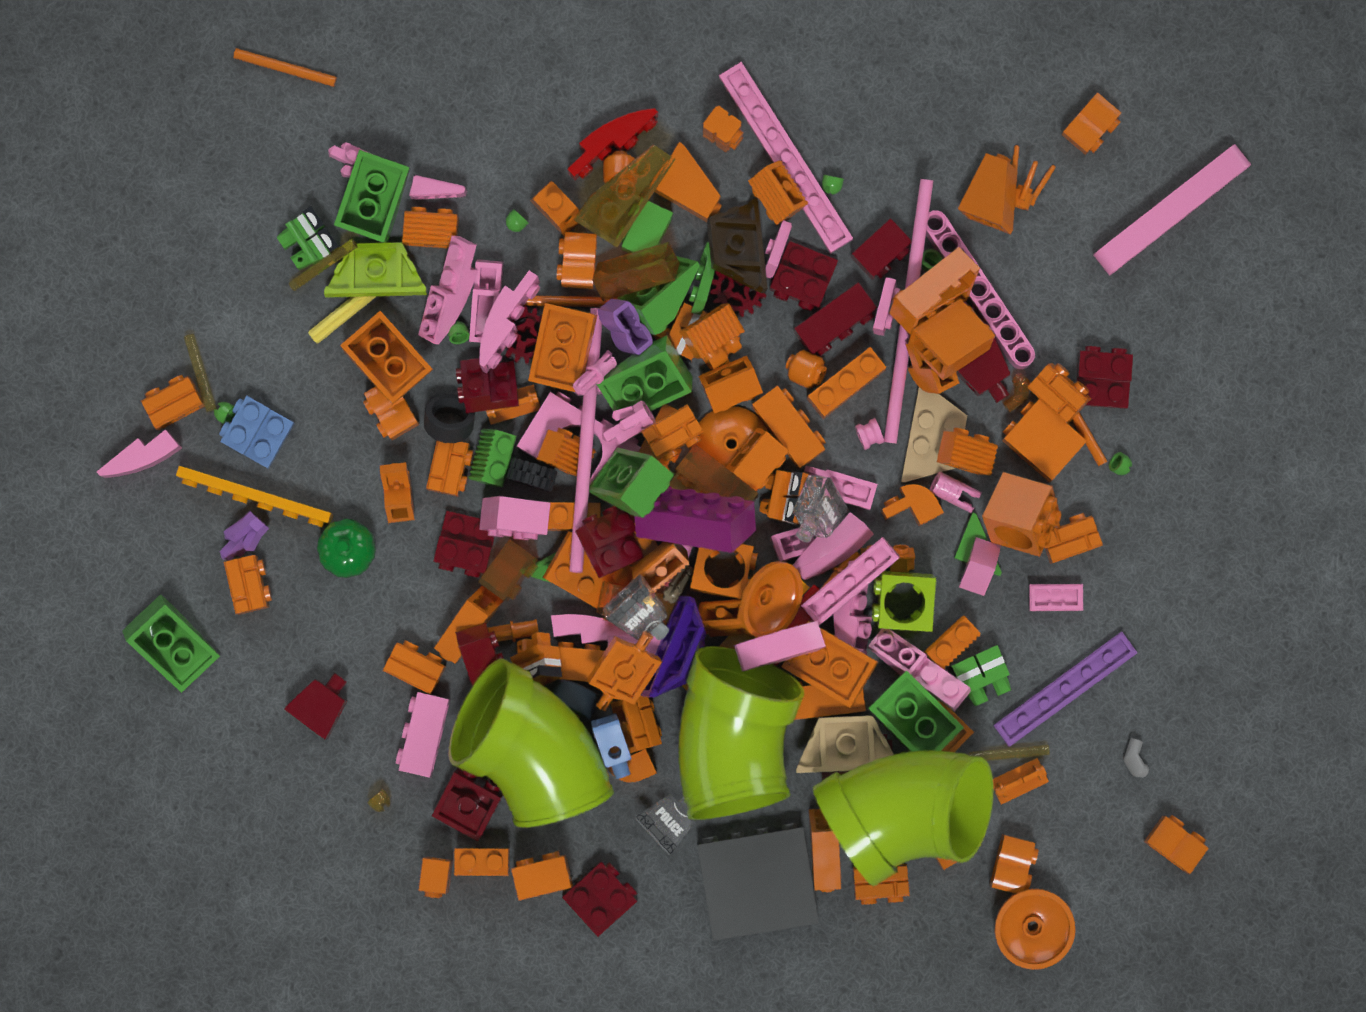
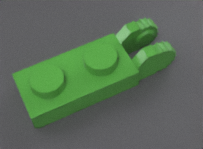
[689,242,715,315]

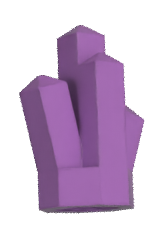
[220,510,269,561]

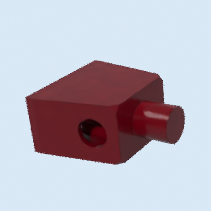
[956,338,1011,403]
[284,673,347,740]

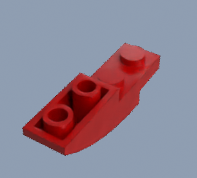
[567,108,658,181]

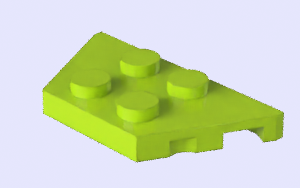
[324,242,427,297]

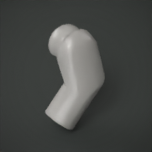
[1124,738,1149,778]

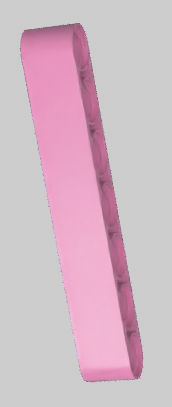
[1093,144,1251,276]
[926,211,1035,369]

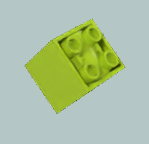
[872,571,936,632]

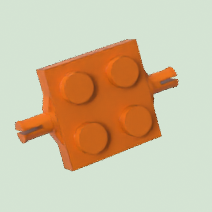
[587,631,662,711]

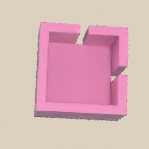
[479,496,550,540]

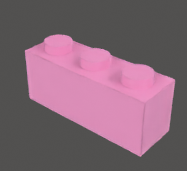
[396,692,450,778]

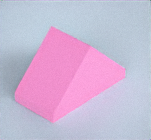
[770,525,814,562]
[959,537,1001,596]

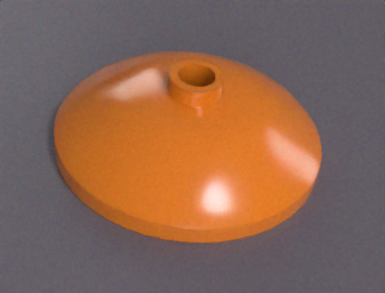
[692,406,768,485]
[740,561,803,638]
[994,889,1075,969]

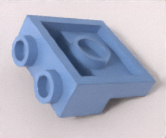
[219,396,295,469]

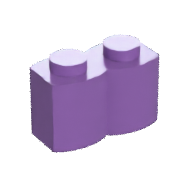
[598,299,653,355]

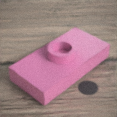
[765,220,792,279]
[1029,584,1083,611]

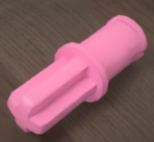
[573,353,617,395]

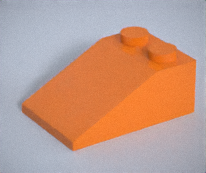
[340,311,433,404]

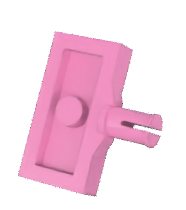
[873,277,900,336]

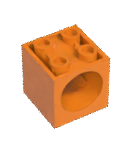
[982,472,1061,557]
[690,544,758,600]

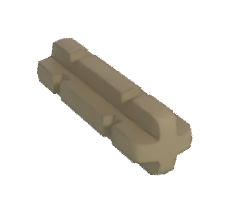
[663,565,694,603]

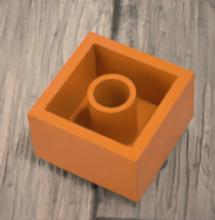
[511,851,573,900]

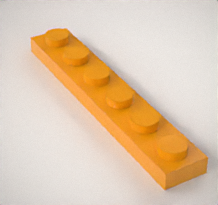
[176,466,333,527]

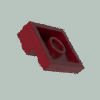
[770,241,838,312]
[1076,346,1133,409]
[456,358,519,413]
[575,506,644,579]
[433,511,495,578]
[432,768,504,841]
[562,861,638,937]

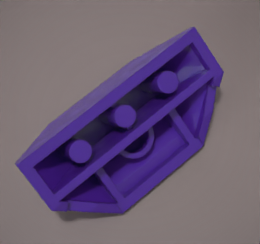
[641,596,706,698]

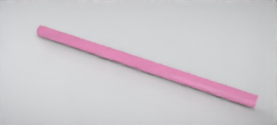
[884,179,933,444]
[569,308,602,573]

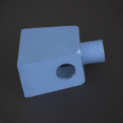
[591,713,631,779]

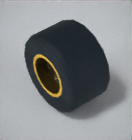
[550,679,598,722]

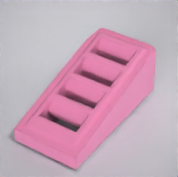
[410,175,467,200]

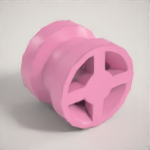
[855,418,884,450]

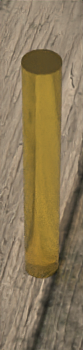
[289,239,358,291]
[184,334,217,412]
[969,745,1050,761]

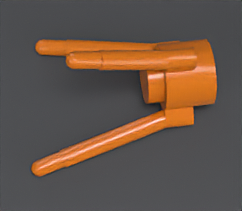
[1012,145,1056,211]

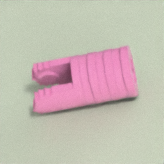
[929,472,982,513]

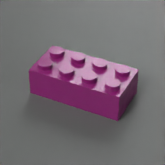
[635,486,756,553]

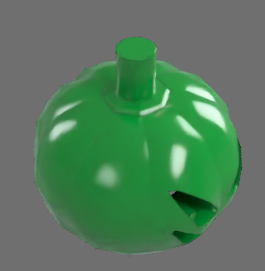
[317,519,376,578]

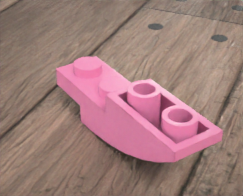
[418,236,478,344]
[480,270,540,373]
[833,561,872,655]
[868,629,971,711]

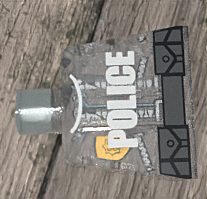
[793,475,849,542]
[603,574,669,640]
[635,794,696,855]

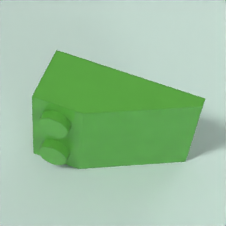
[334,150,410,243]
[617,254,700,335]
[596,335,693,421]
[589,447,674,518]
[122,594,220,693]
[868,670,964,752]

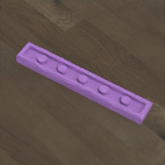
[993,632,1137,747]

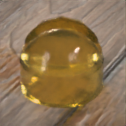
[367,789,391,812]

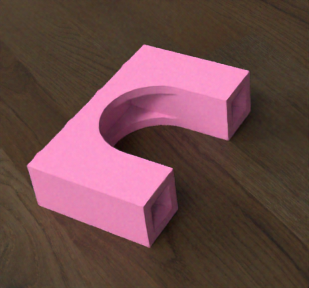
[517,392,641,503]

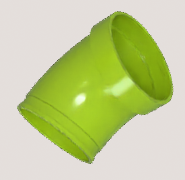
[678,646,804,820]
[449,659,614,827]
[813,751,993,886]

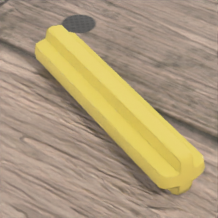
[308,296,376,343]

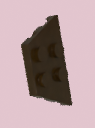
[707,199,768,293]

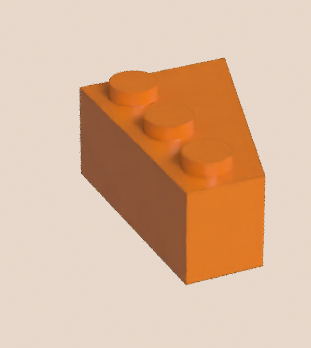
[889,247,980,335]

